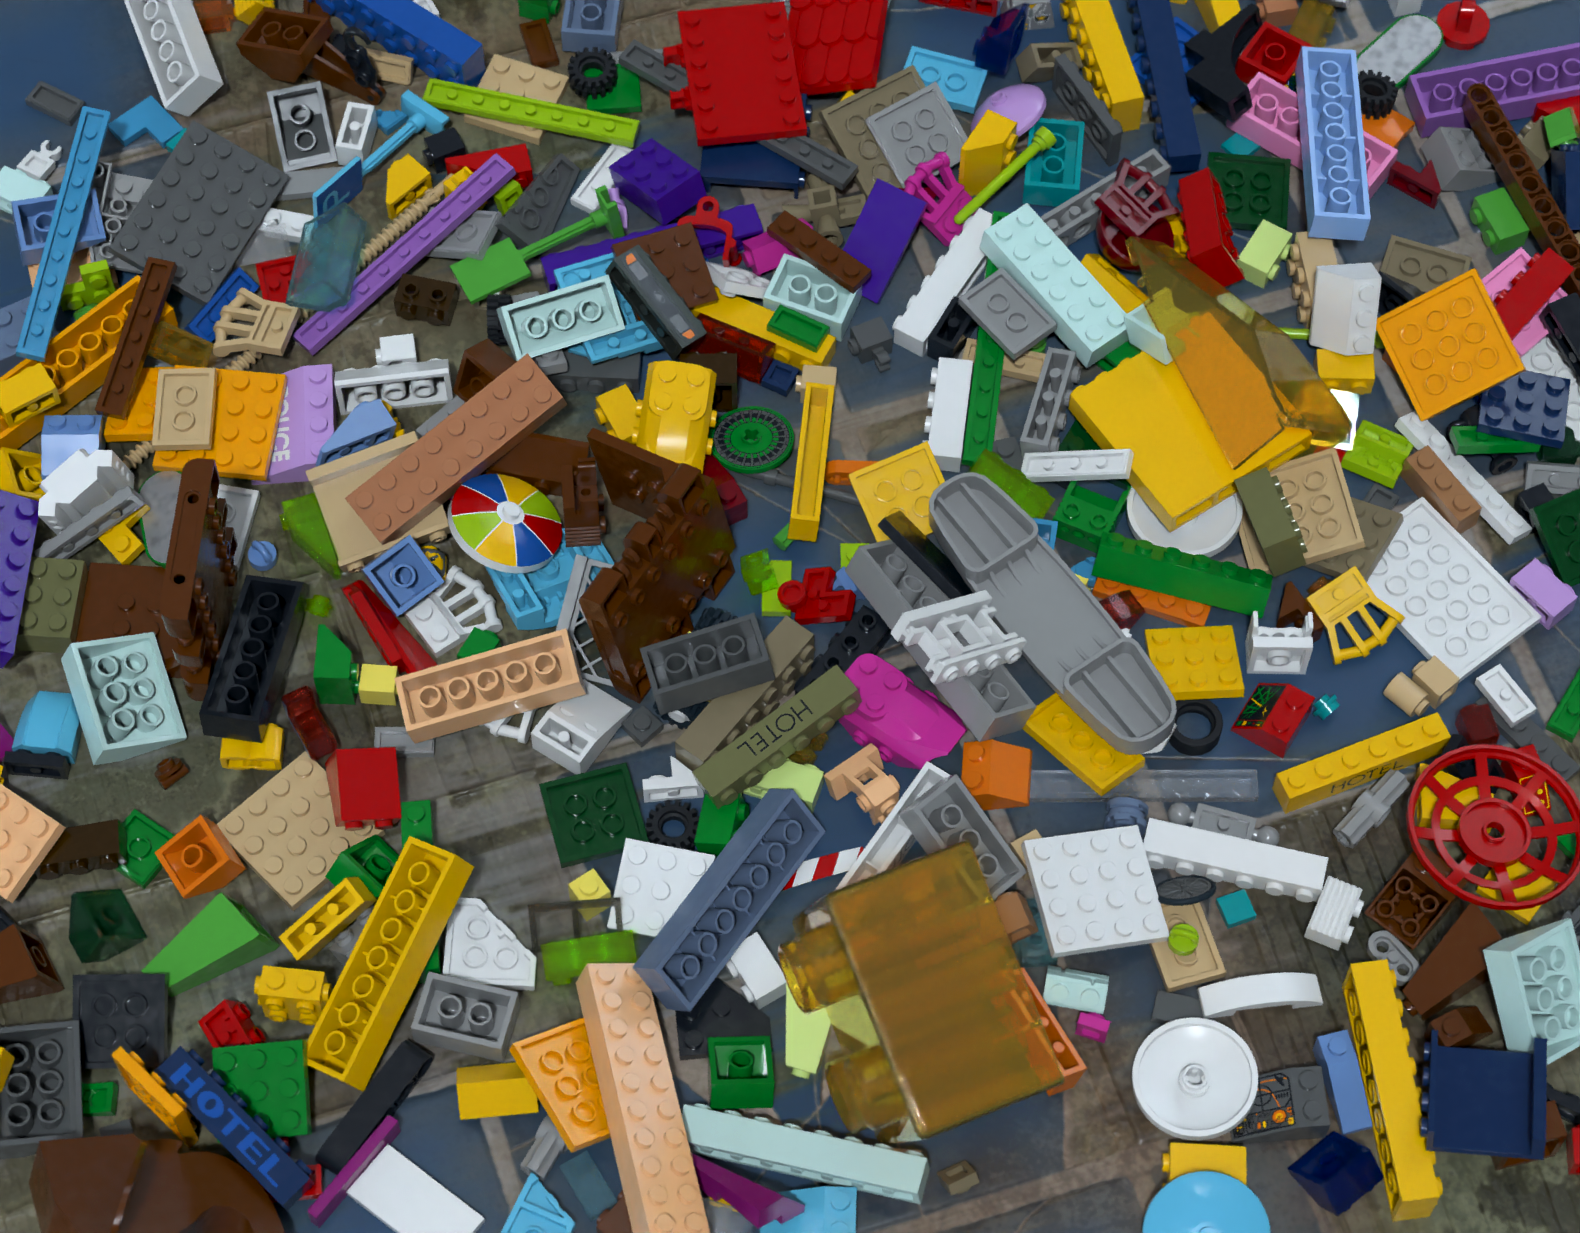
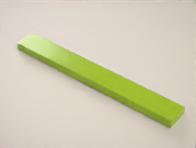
[422,78,640,148]

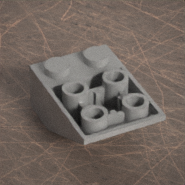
[1421,126,1518,191]

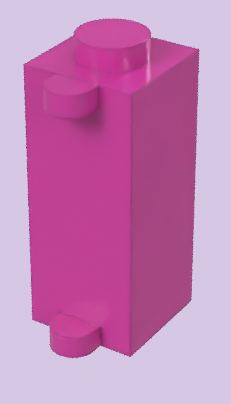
[742,218,813,276]

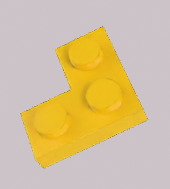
[98,502,151,565]

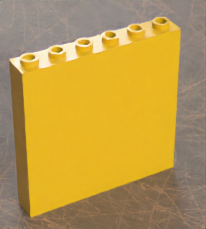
[1069,313,1312,533]

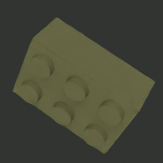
[1234,467,1308,577]
[16,557,88,653]

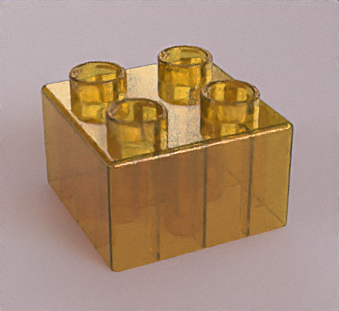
[778,840,1064,1145]

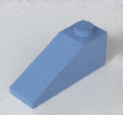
[315,399,397,467]
[1313,1029,1373,1136]

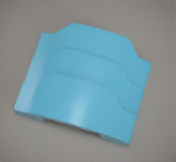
[553,253,663,364]
[484,528,615,630]

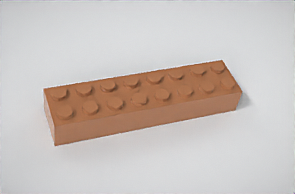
[345,353,567,545]

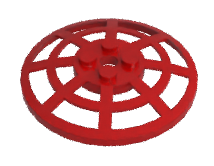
[1406,744,1580,911]

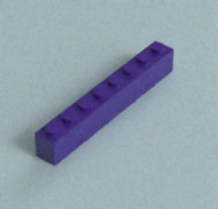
[540,203,763,293]

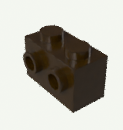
[394,273,459,326]

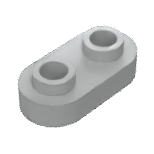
[1366,930,1420,986]

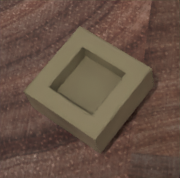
[937,1160,980,1196]

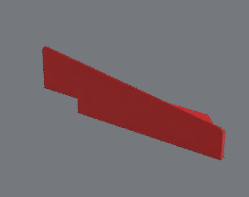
[341,580,438,674]

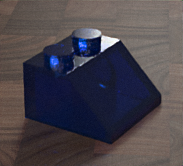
[972,2,1029,76]
[1287,1131,1384,1216]

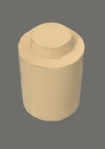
[1383,672,1430,717]

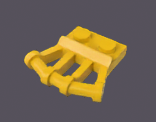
[1305,566,1405,665]

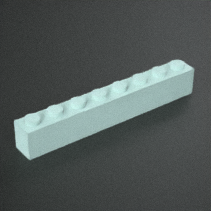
[681,1103,930,1204]

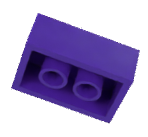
[609,138,707,226]

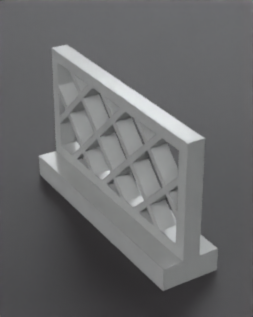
[556,554,614,687]

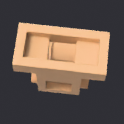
[824,743,900,826]

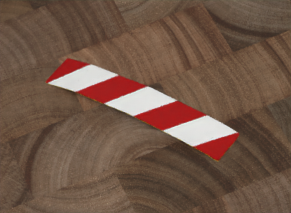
[781,847,864,891]

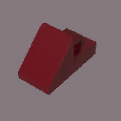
[1387,160,1441,209]

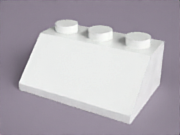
[1309,262,1382,356]

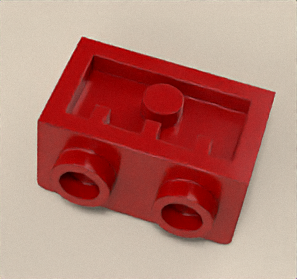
[198,999,266,1048]

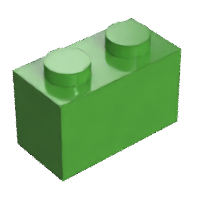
[1469,187,1530,255]

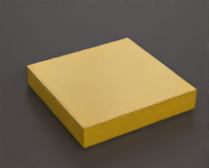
[1476,861,1557,926]

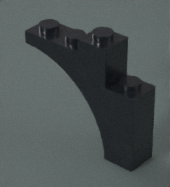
[1184,3,1262,122]

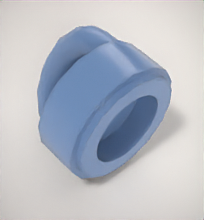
[248,540,278,571]

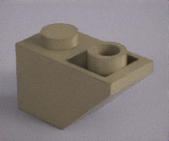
[1515,115,1556,171]

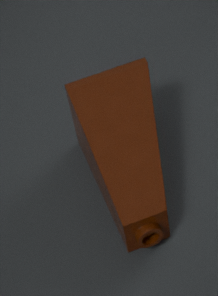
[1402,903,1503,1021]
[0,924,65,1004]

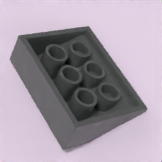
[0,1020,84,1160]

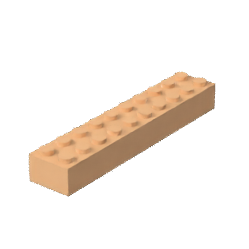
[576,963,710,1233]

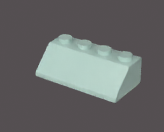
[496,274,625,361]

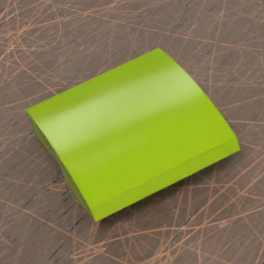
[1341,419,1414,489]

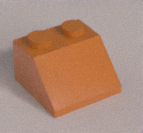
[961,739,1032,811]
[154,815,246,899]

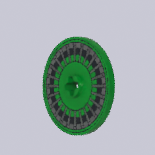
[709,406,794,474]

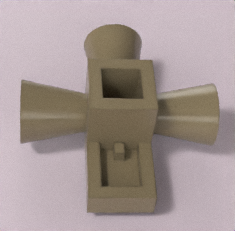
[782,173,866,247]

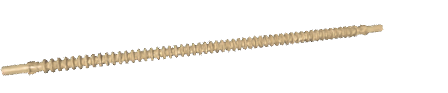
[122,173,454,470]

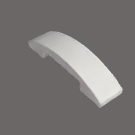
[1197,972,1323,1019]

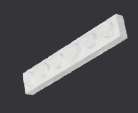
[1394,410,1533,545]

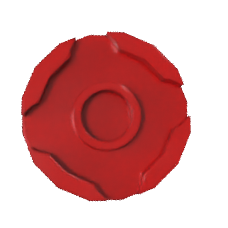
[1436,0,1490,50]

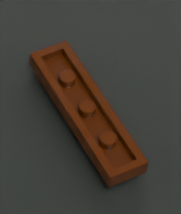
[767,210,871,294]

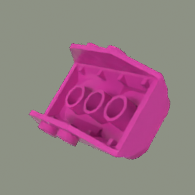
[838,653,967,770]

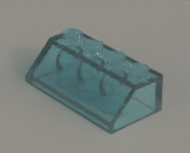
[285,202,367,312]

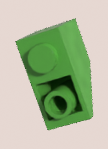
[1543,107,1580,150]

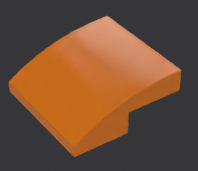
[1362,109,1415,149]

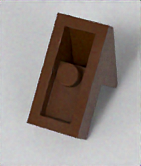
[1276,581,1324,643]

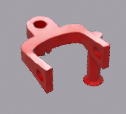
[677,196,742,267]

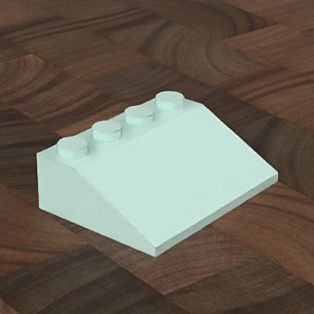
[61,632,187,765]
[1483,918,1580,1065]

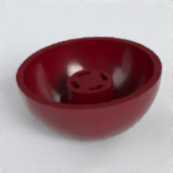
[1096,196,1174,272]

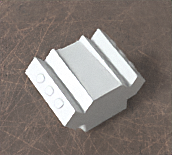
[38,448,134,535]

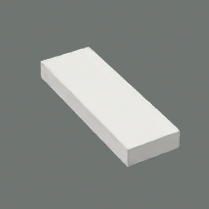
[570,144,632,214]

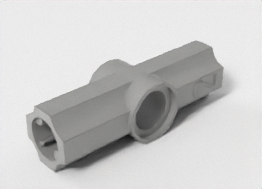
[1333,769,1410,849]
[520,1115,568,1181]

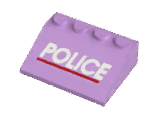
[251,364,337,485]

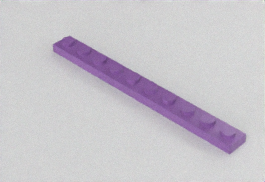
[292,153,516,356]

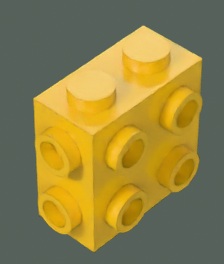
[254,965,332,1026]

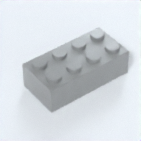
[898,774,1027,912]

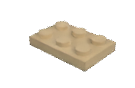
[152,368,218,451]
[1149,902,1226,992]

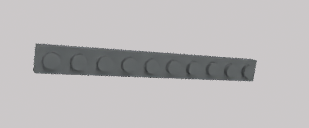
[618,39,858,191]

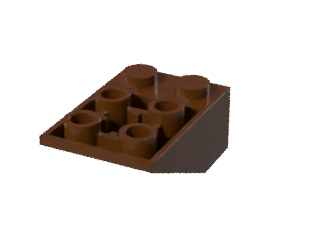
[1364,843,1469,950]

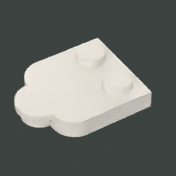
[705,261,771,299]

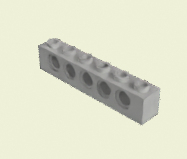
[1040,148,1171,247]

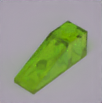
[279,492,341,580]

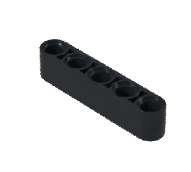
[315,1040,433,1176]

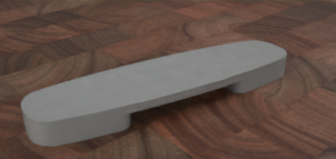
[929,472,1177,755]

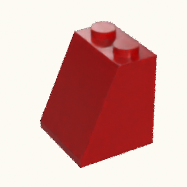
[325,747,401,831]

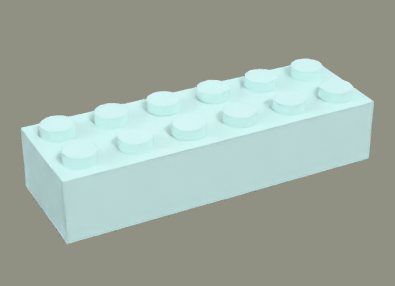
[980,203,1129,368]

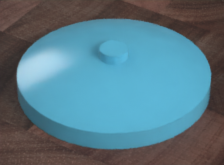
[1142,1171,1271,1233]

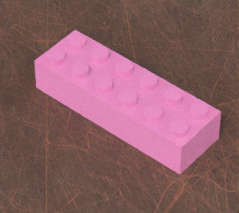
[1226,72,1399,200]

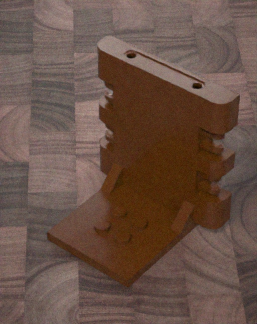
[579,428,736,704]
[75,458,238,701]

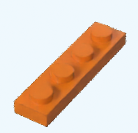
[1092,577,1212,627]

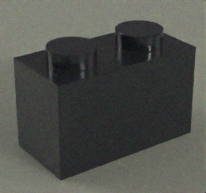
[927,296,977,361]

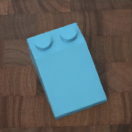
[760,1186,857,1233]

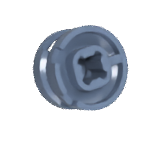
[1104,797,1149,835]

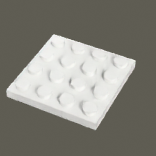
[1021,825,1169,958]

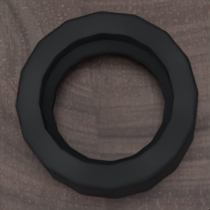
[1169,699,1223,756]

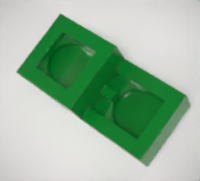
[82,1082,119,1117]

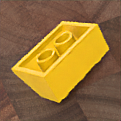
[958,109,1018,196]

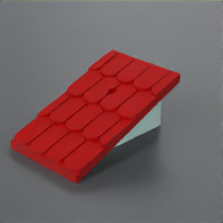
[788,0,891,95]

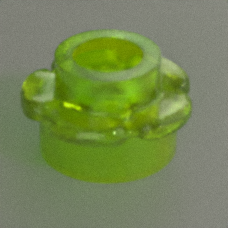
[305,594,333,618]

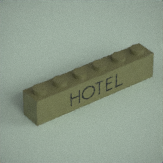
[692,664,862,809]

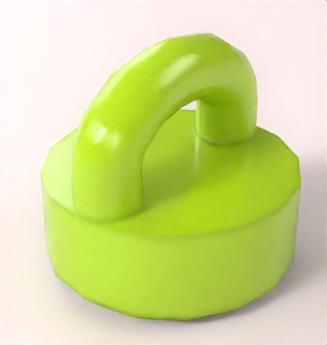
[1168,924,1199,956]

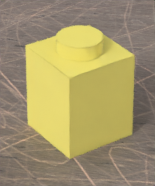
[358,664,399,706]
[568,868,612,922]

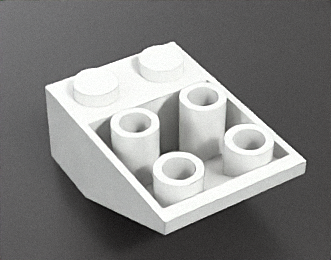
[531,679,632,775]

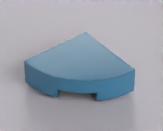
[376,109,408,136]
[1070,557,1097,587]

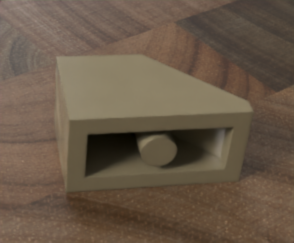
[1015,42,1083,83]

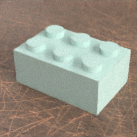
[763,253,862,342]

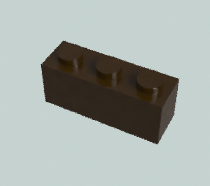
[34,819,128,880]

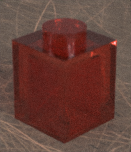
[1455,703,1500,746]

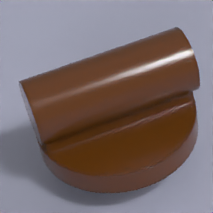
[154,757,189,790]

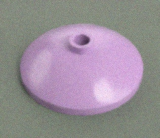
[971,84,1046,137]

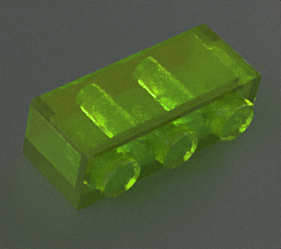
[966,448,1055,519]
[540,929,637,986]

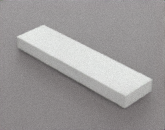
[1019,448,1134,483]

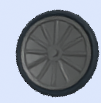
[1156,876,1217,906]

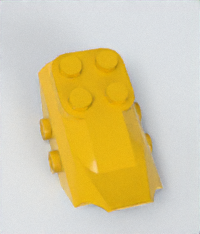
[631,360,717,474]

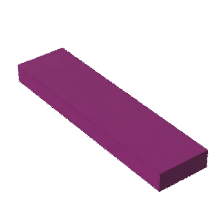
[307,1115,401,1228]

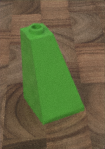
[141,892,280,998]

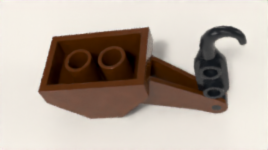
[236,7,385,105]

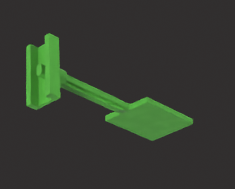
[450,185,625,305]

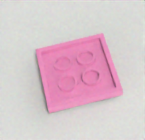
[1482,247,1568,358]

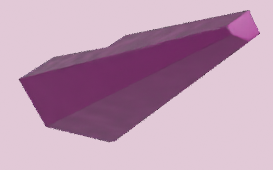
[691,1153,805,1229]

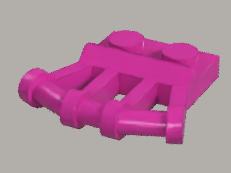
[904,151,980,247]

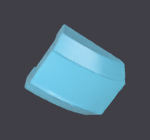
[12,691,82,764]

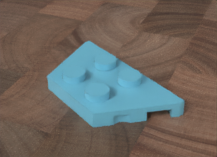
[501,1173,576,1233]

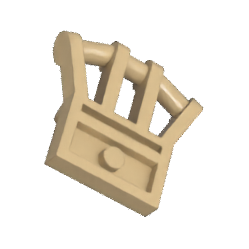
[213,287,301,357]

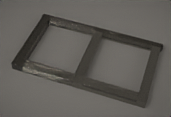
[528,897,625,953]

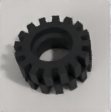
[568,47,617,99]
[1358,70,1398,120]
[487,294,512,345]
[646,799,699,851]

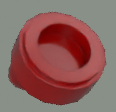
[777,580,808,613]

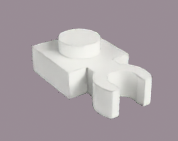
[17,140,62,181]

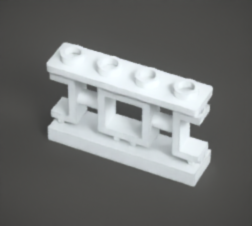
[891,590,1027,685]

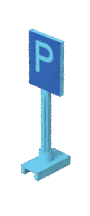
[312,90,449,229]

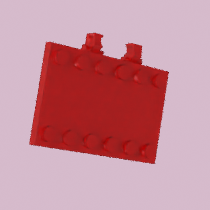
[663,1,807,146]

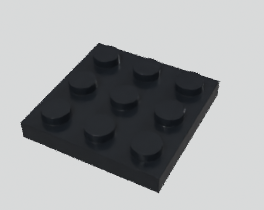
[72,974,168,1069]

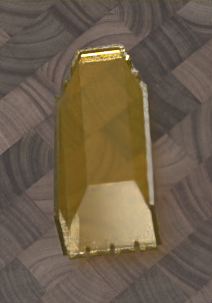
[1125,236,1351,470]

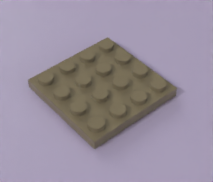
[819,65,960,201]

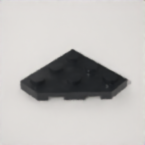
[675,978,773,1061]

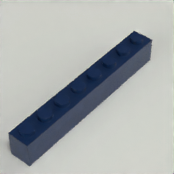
[1127,0,1202,172]

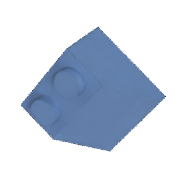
[41,415,107,480]
[360,535,445,617]

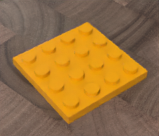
[1376,268,1526,421]
[152,365,288,481]
[509,1017,611,1153]

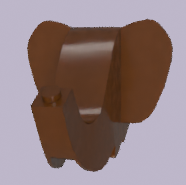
[29,1134,285,1233]

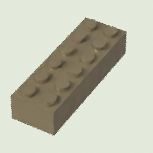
[675,615,815,771]

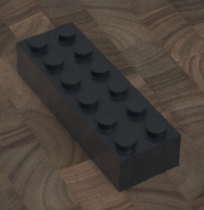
[199,575,307,743]

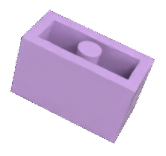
[1509,558,1578,630]

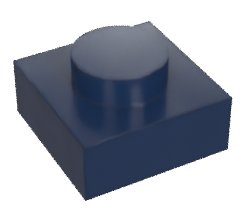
[761,359,799,397]

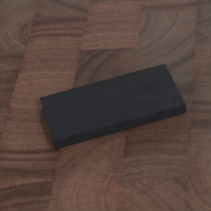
[878,511,973,600]

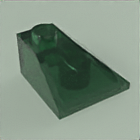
[69,889,147,963]

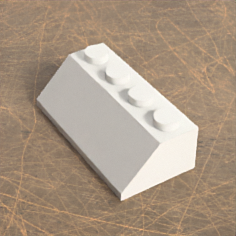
[334,359,453,415]

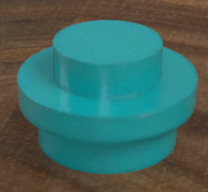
[1312,694,1340,720]

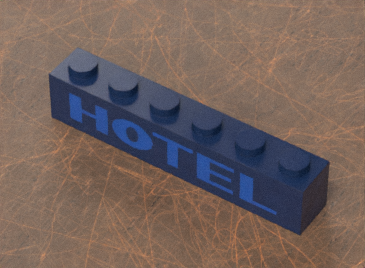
[154,1046,315,1210]

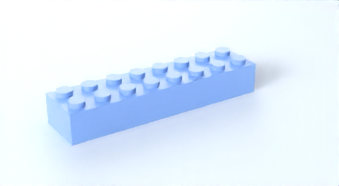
[1295,46,1371,241]

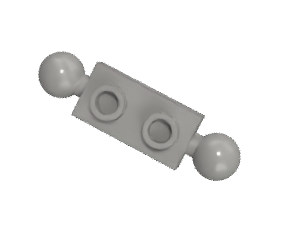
[1167,802,1280,846]

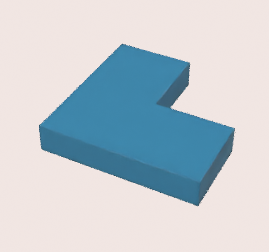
[108,95,184,149]

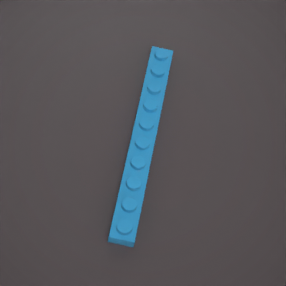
[16,106,110,362]

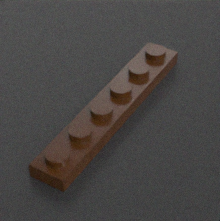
[95,257,178,420]

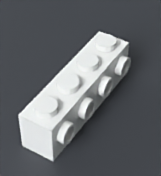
[923,357,973,473]

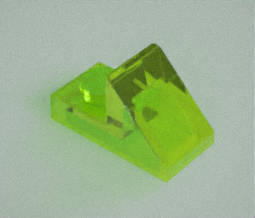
[740,548,778,595]

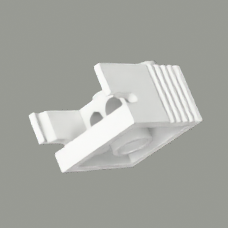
[1245,611,1313,674]

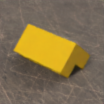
[456,1062,539,1120]

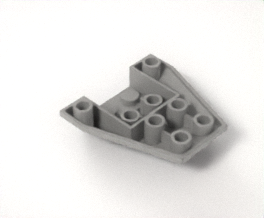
[89,161,153,274]

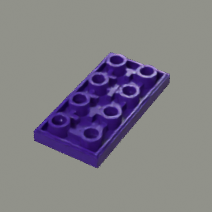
[843,178,928,304]

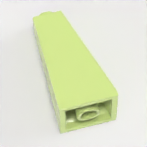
[786,948,851,1080]

